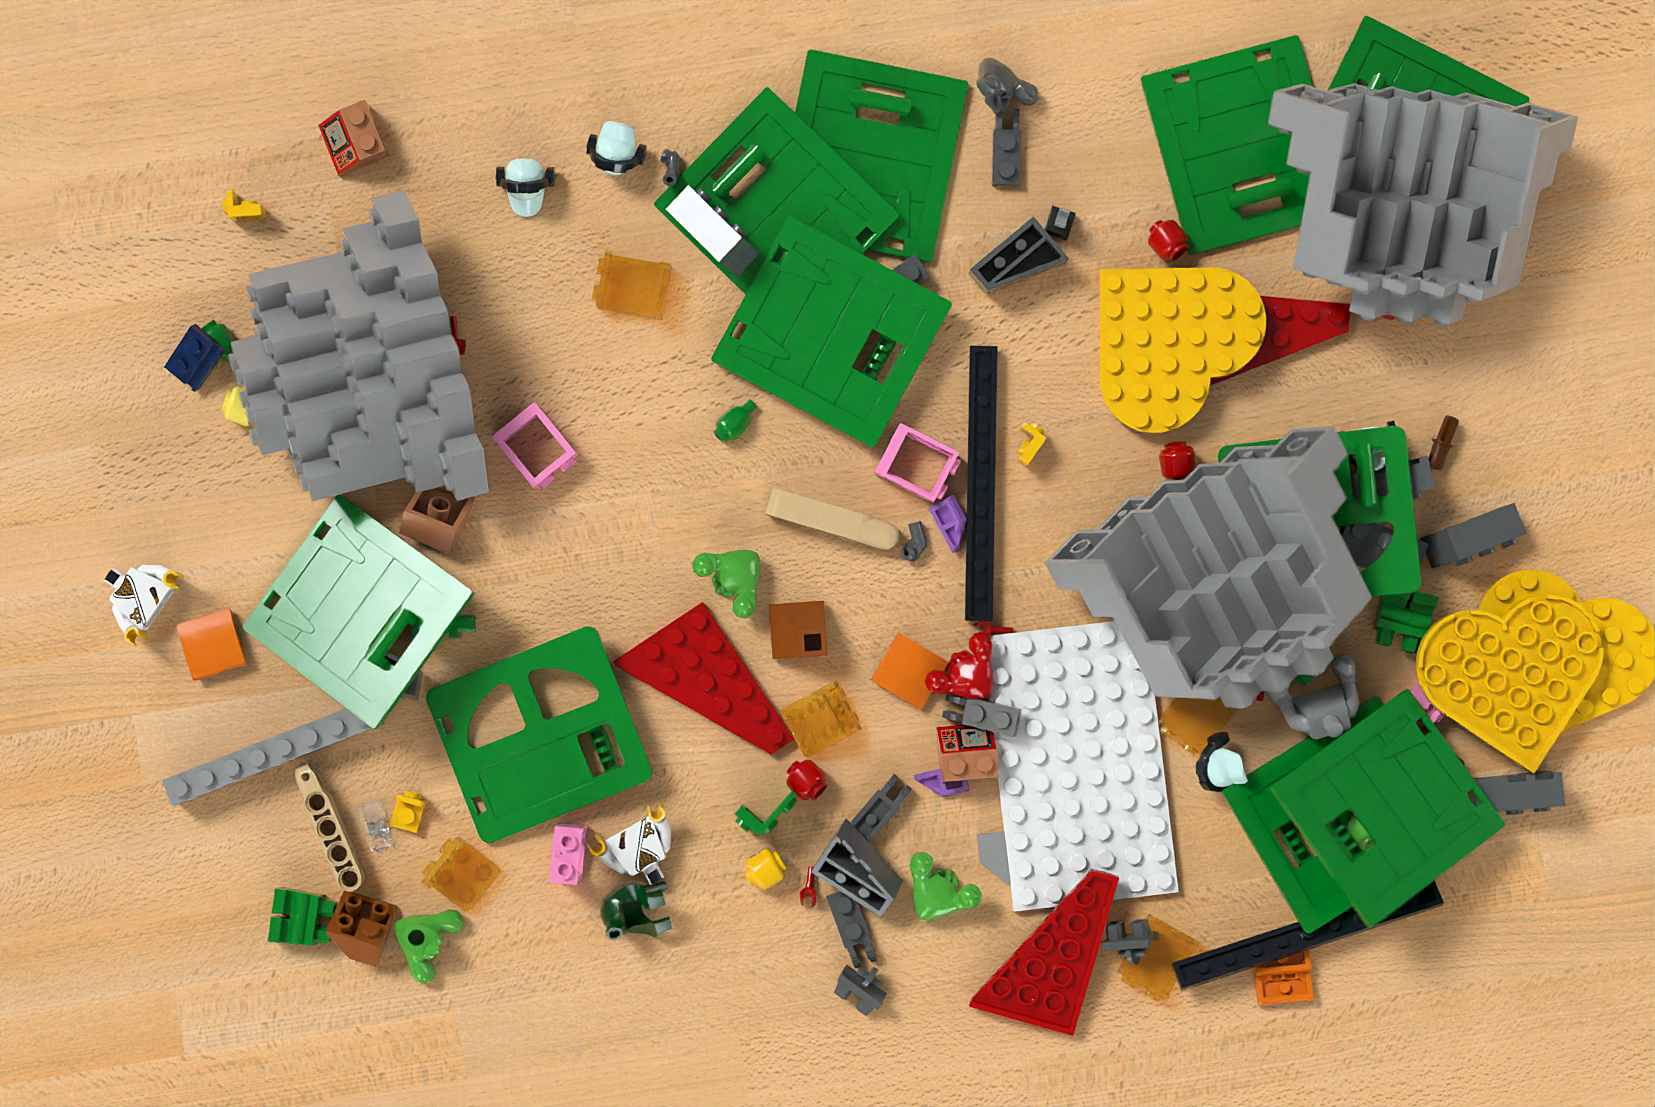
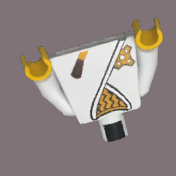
[104,564,185,647]
[586,802,672,885]

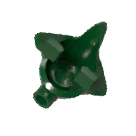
[600,882,672,941]

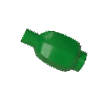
[201,320,235,364]
[713,399,757,443]

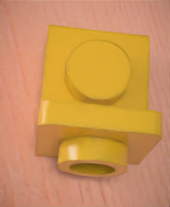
[223,190,266,222]
[1017,422,1047,467]
[390,790,427,833]

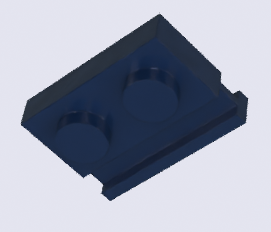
[164,324,226,392]

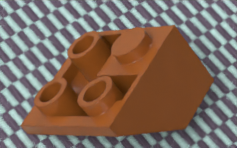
[769,601,828,659]
[326,891,397,967]

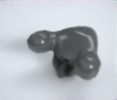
[976,58,1039,113]

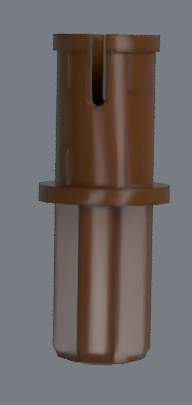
[1428,415,1459,471]

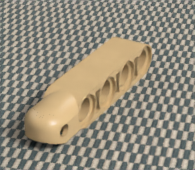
[764,488,899,550]
[295,762,366,892]

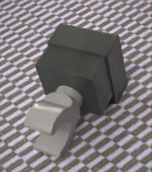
[1044,205,1076,240]

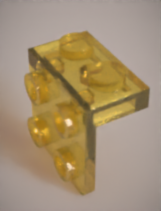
[781,680,862,757]
[421,836,501,912]

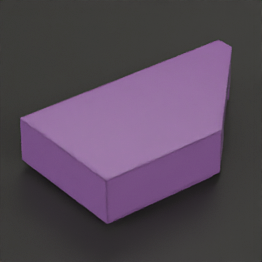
[929,495,966,553]
[913,769,969,797]

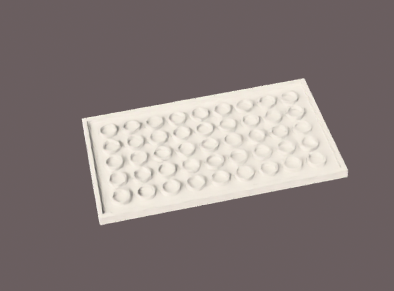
[988,621,1179,912]

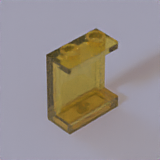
[592,252,672,320]
[1158,697,1239,756]
[1117,913,1200,1002]

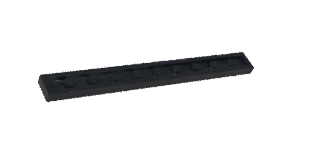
[965,346,998,621]
[1172,880,1444,991]

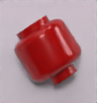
[1148,220,1189,261]
[1159,441,1197,480]
[786,760,828,801]

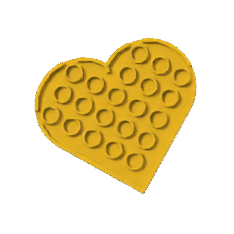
[1100,267,1266,434]
[1478,569,1655,733]
[1416,595,1604,774]

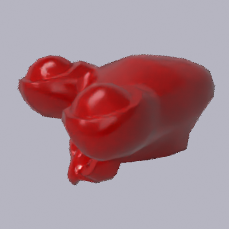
[925,632,994,700]

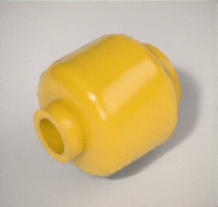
[744,848,787,890]

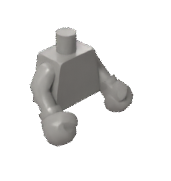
[1266,655,1360,739]

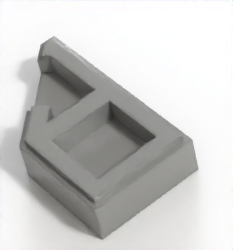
[977,832,1011,883]

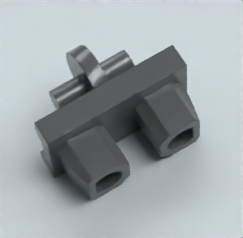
[1102,919,1159,965]
[834,965,887,1015]

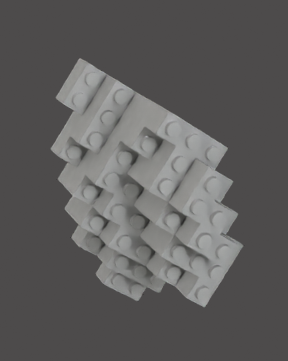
[1268,83,1578,326]
[228,190,489,501]
[1045,427,1372,709]

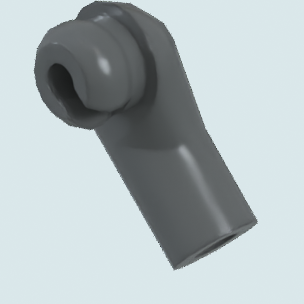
[660,149,680,186]
[901,521,927,561]

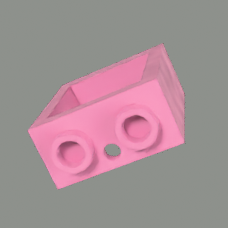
[492,402,578,489]
[875,423,961,503]
[549,823,588,885]

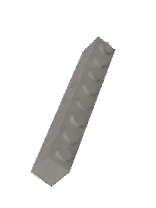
[162,708,384,806]

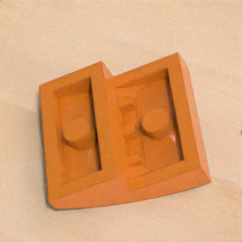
[177,608,247,681]
[870,633,949,710]
[1254,950,1314,1006]

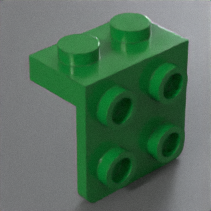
[734,790,797,836]

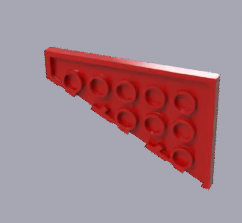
[1210,296,1351,386]
[613,602,794,755]
[969,868,1119,1036]

